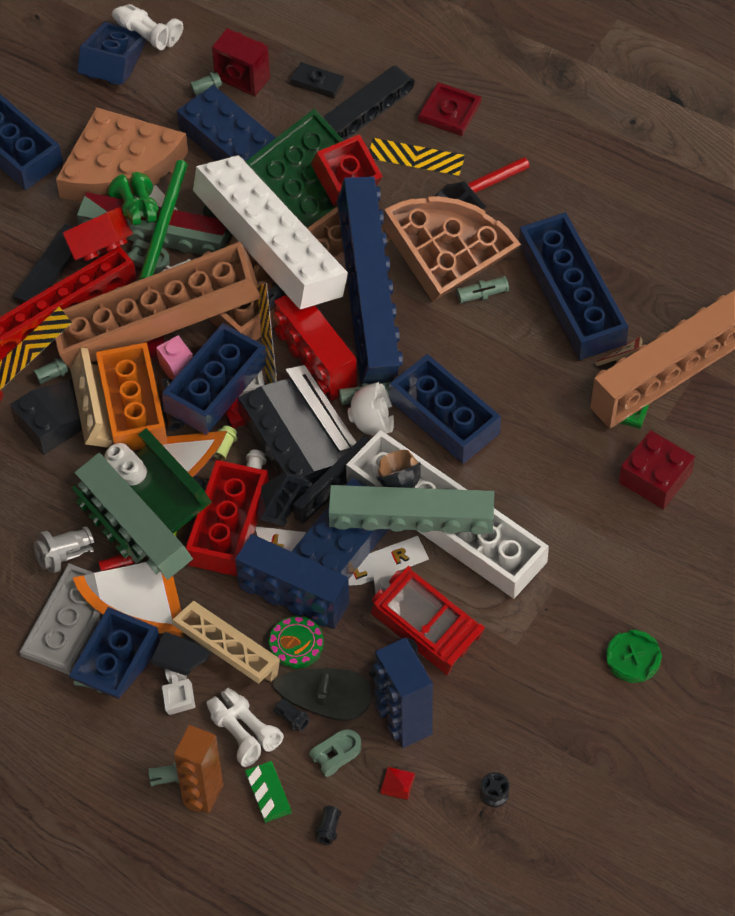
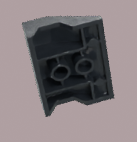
[237,374,351,480]

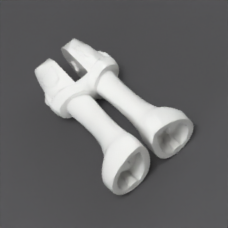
[112,4,183,50]
[207,688,284,767]

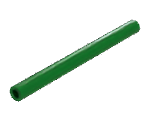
[138,160,188,281]

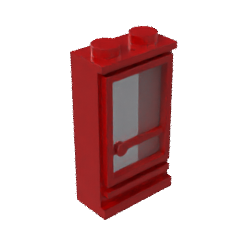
[371,565,485,675]

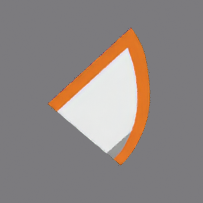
[163,431,227,477]
[73,562,183,634]

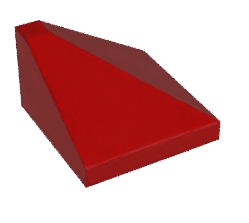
[380,767,415,800]

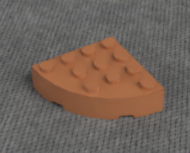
[56,108,188,202]
[382,196,521,302]

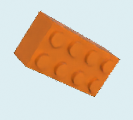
[96,342,168,451]

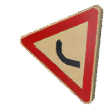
[595,336,642,366]

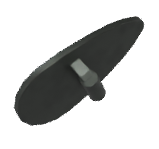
[273,668,371,721]

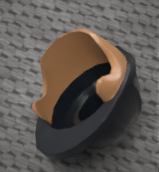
[376,450,421,488]

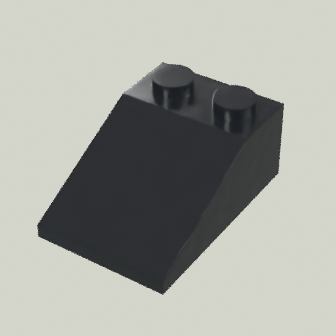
[10,379,82,455]

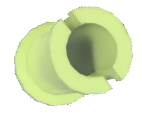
[212,426,238,461]

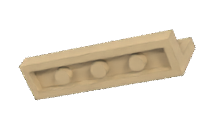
[70,347,113,448]
[172,601,280,684]

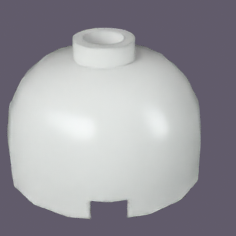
[348,382,394,436]

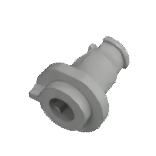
[34,526,94,573]

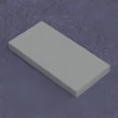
[20,563,103,675]

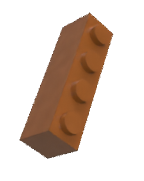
[174,725,224,813]

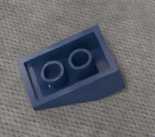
[77,21,147,85]
[69,607,160,699]

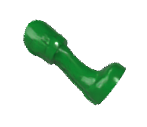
[107,172,159,226]

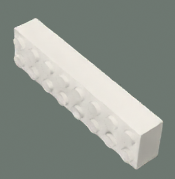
[193,155,348,309]
[346,430,549,599]

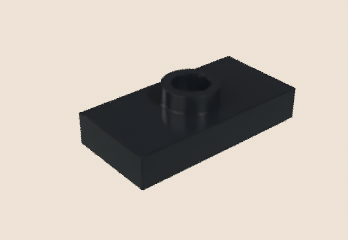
[291,62,344,99]

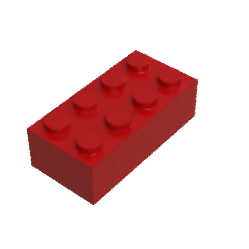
[273,294,357,401]
[186,460,269,577]

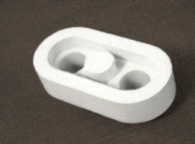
[105,443,147,486]

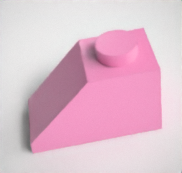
[156,335,193,380]

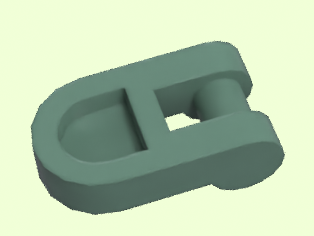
[126,239,170,274]
[309,730,361,777]

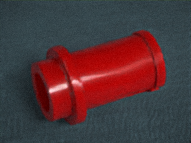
[98,554,134,571]

